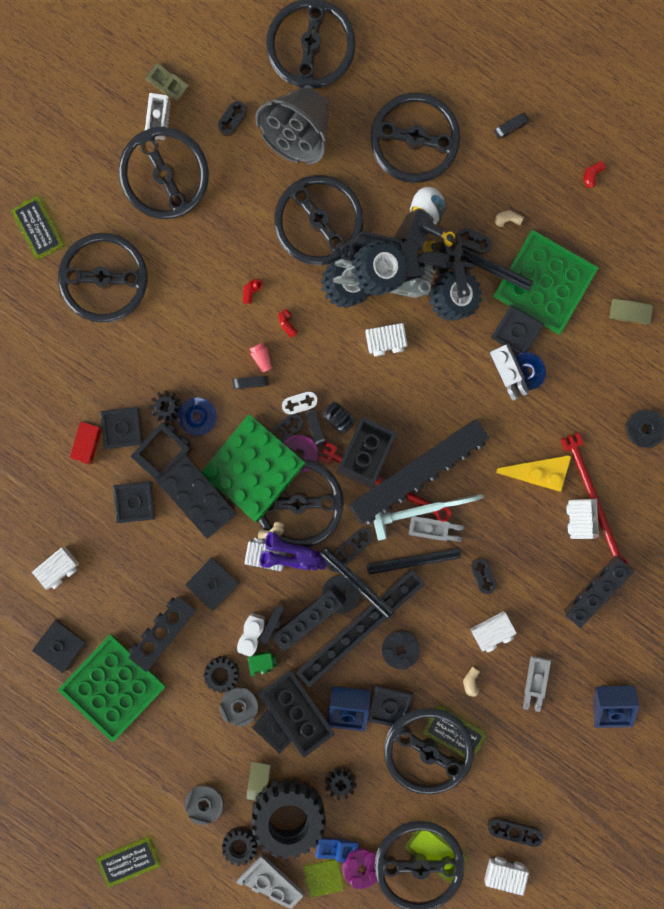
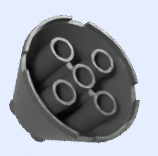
[255,85,330,165]

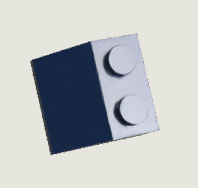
[594,685,639,728]
[328,686,371,732]

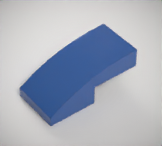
[315,837,359,862]

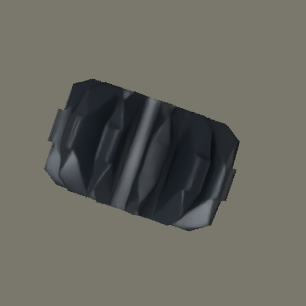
[150,390,183,423]
[322,402,355,434]
[324,766,357,800]

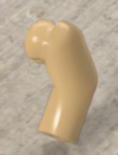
[495,210,524,227]
[258,522,284,540]
[463,666,480,697]

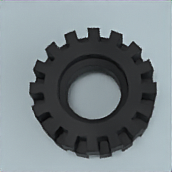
[203,656,239,693]
[222,827,257,866]

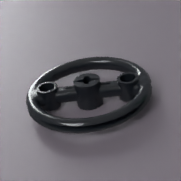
[266,0,356,89]
[371,92,460,183]
[119,127,209,219]
[274,175,364,265]
[58,233,148,323]
[259,458,344,547]
[384,708,474,795]
[375,821,465,909]

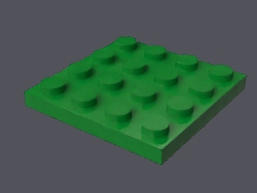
[493,230,598,335]
[202,414,306,522]
[58,633,167,743]

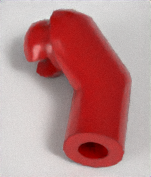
[583,161,605,188]
[242,279,263,304]
[278,309,298,338]

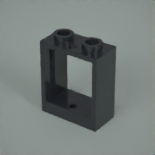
[130,422,192,481]

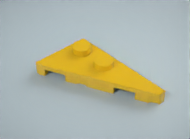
[496,456,571,492]

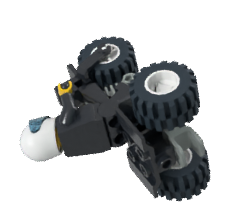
[321,187,482,321]

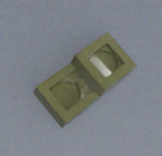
[145,63,189,101]
[609,299,653,325]
[246,761,271,801]

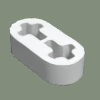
[282,392,318,415]

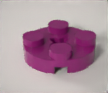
[284,435,318,473]
[342,848,377,889]

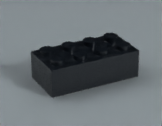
[156,453,237,539]
[257,669,335,758]

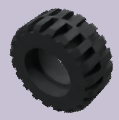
[252,778,326,859]

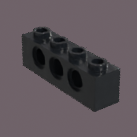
[564,554,634,628]
[272,585,346,651]
[128,596,197,672]

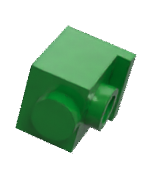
[248,650,278,677]

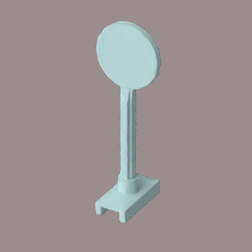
[374,494,484,541]

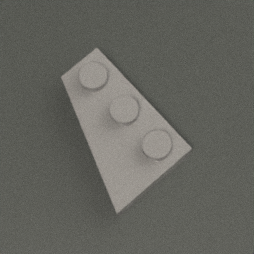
[236,854,305,909]

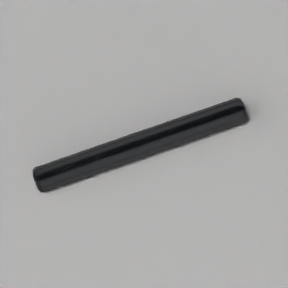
[452,242,533,291]
[320,548,395,619]
[367,548,461,574]

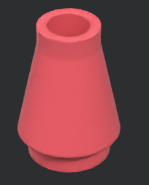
[250,343,272,372]

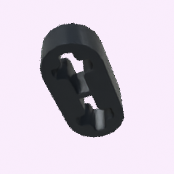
[218,101,247,136]
[494,112,530,140]
[456,228,492,254]
[232,376,269,389]
[306,410,326,447]
[471,558,496,594]

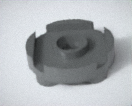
[220,687,259,726]
[184,784,224,825]

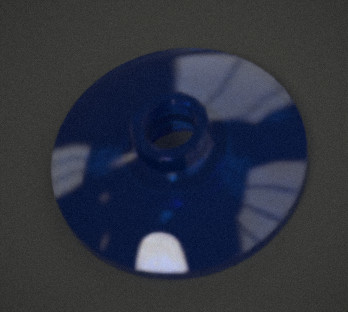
[514,352,546,390]
[178,397,217,436]

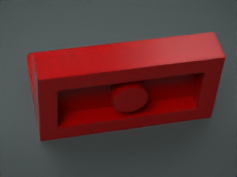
[70,422,102,464]

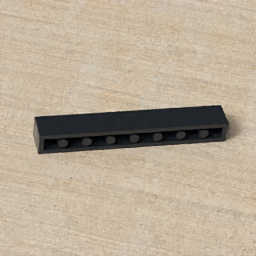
[347,419,489,525]
[296,568,425,687]

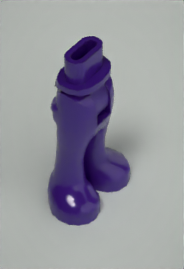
[259,532,327,571]

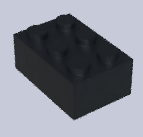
[336,417,397,489]

